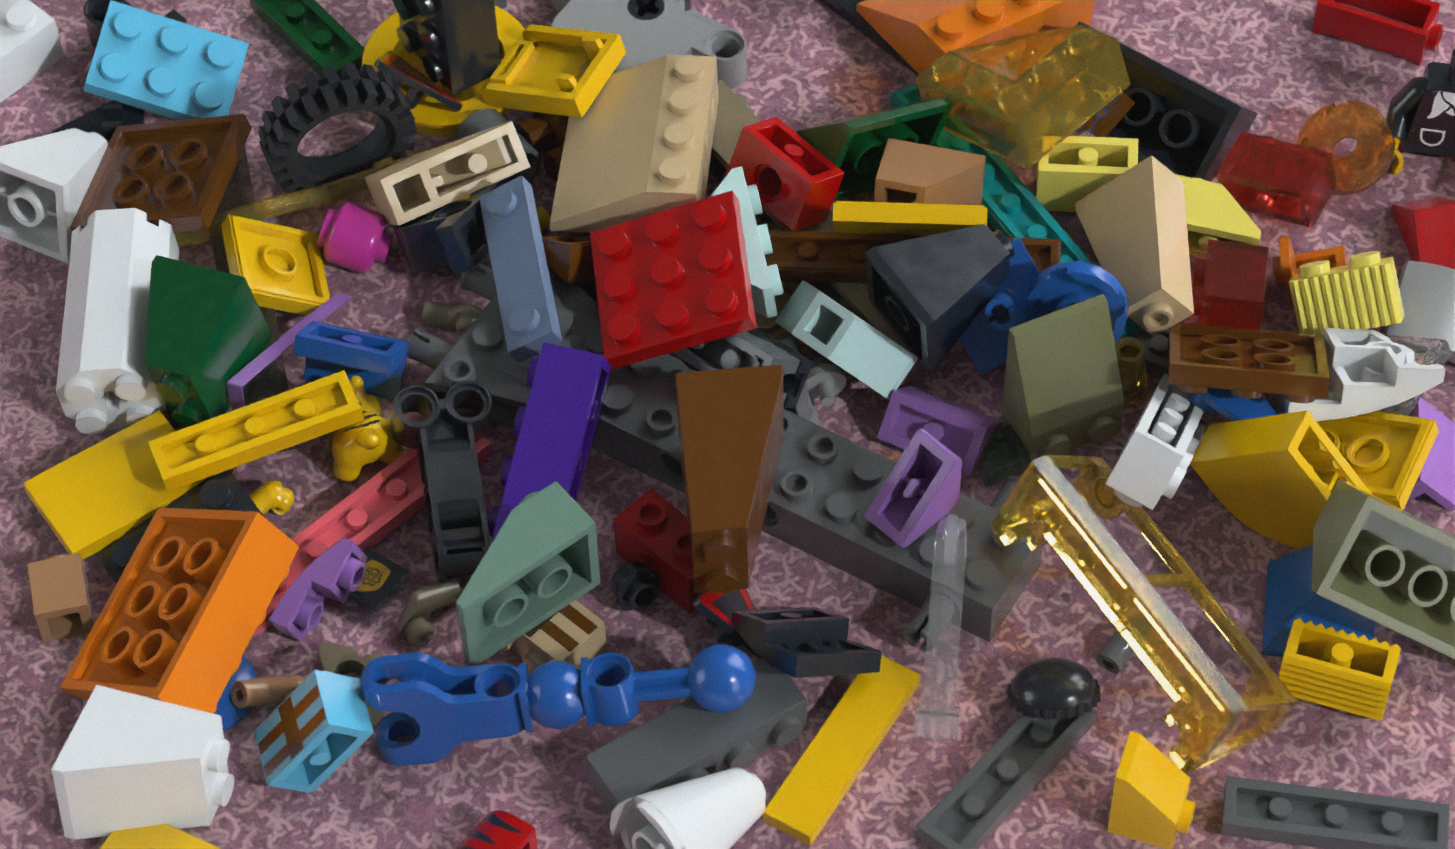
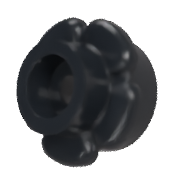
[610,561,661,611]

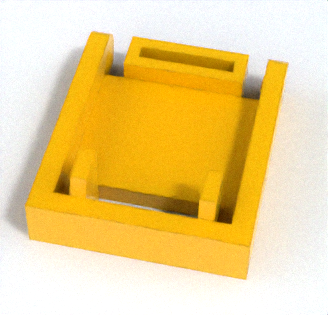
[481,24,627,118]

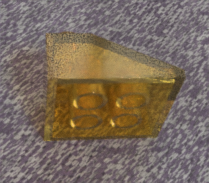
[915,25,1131,170]

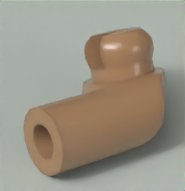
[231,675,305,708]

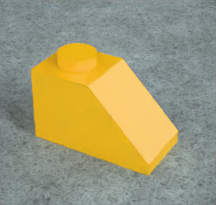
[1107,731,1196,849]

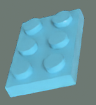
[83,0,249,120]

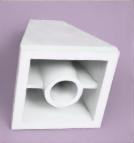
[0,128,108,264]

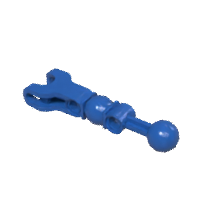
[360,643,756,766]

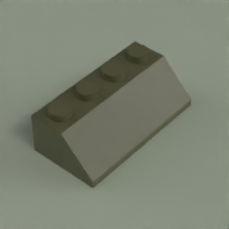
[1311,479,1455,659]

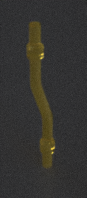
[174,149,431,248]

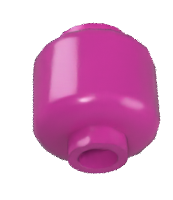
[317,202,394,273]

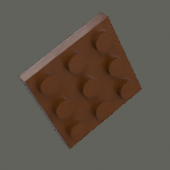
[70,114,252,233]
[1168,322,1330,403]

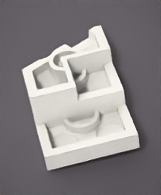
[1272,328,1445,421]

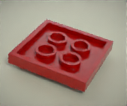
[590,190,757,370]

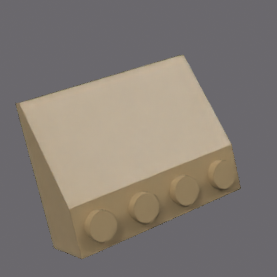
[549,55,719,232]

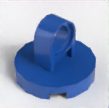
[1024,260,1129,343]

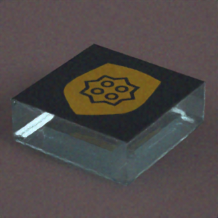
[347,546,410,617]

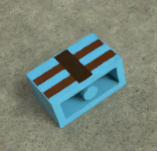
[254,670,374,793]

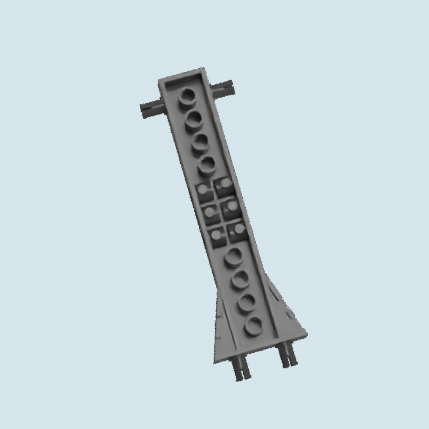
[407,262,1044,652]

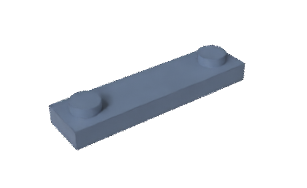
[479,176,562,362]

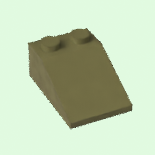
[1002,294,1124,466]

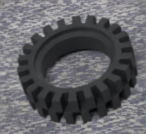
[258,63,417,204]

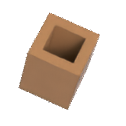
[27,553,95,642]

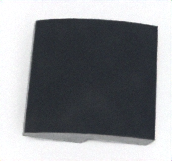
[732,607,882,678]

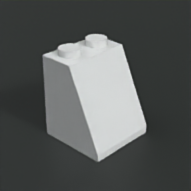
[51,685,234,839]

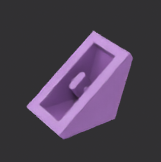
[864,429,962,547]

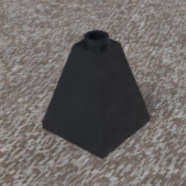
[865,224,1015,374]

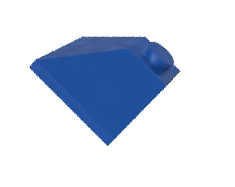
[1262,544,1376,657]

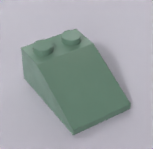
[456,481,601,666]

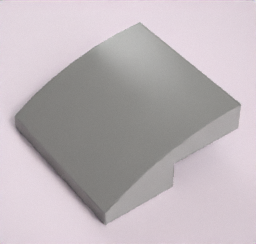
[1383,260,1455,364]

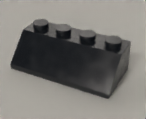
[1035,21,1258,182]

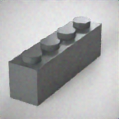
[585,658,807,814]

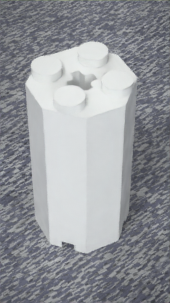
[56,208,179,435]

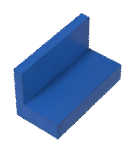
[293,321,409,400]

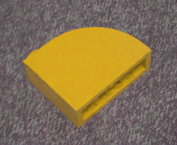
[1190,410,1372,550]

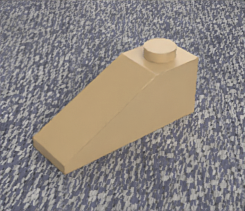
[364,121,530,226]

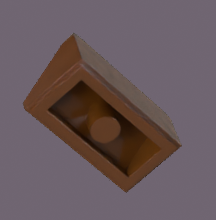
[542,232,595,284]

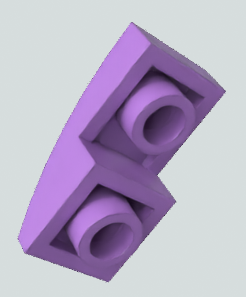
[268,538,368,642]

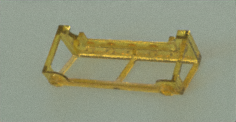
[990,455,1298,775]

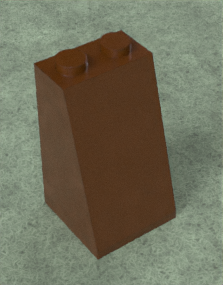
[675,364,783,594]

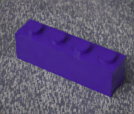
[488,342,612,544]

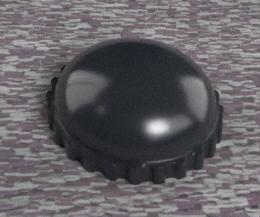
[1007,657,1101,720]

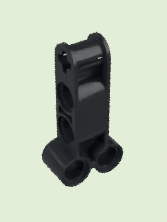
[390,380,492,583]

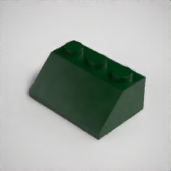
[796,96,954,201]

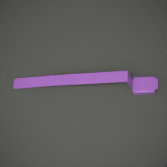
[226,292,353,413]

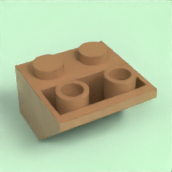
[874,138,986,205]

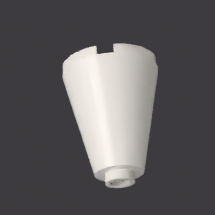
[610,767,766,849]

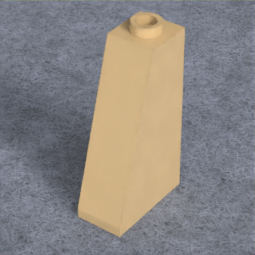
[1075,155,1194,337]

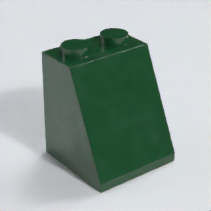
[144,255,273,428]

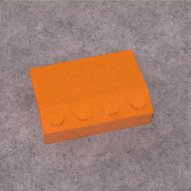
[856,0,1095,95]
[59,508,299,714]

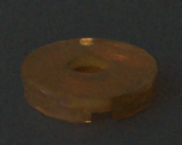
[1296,100,1395,195]

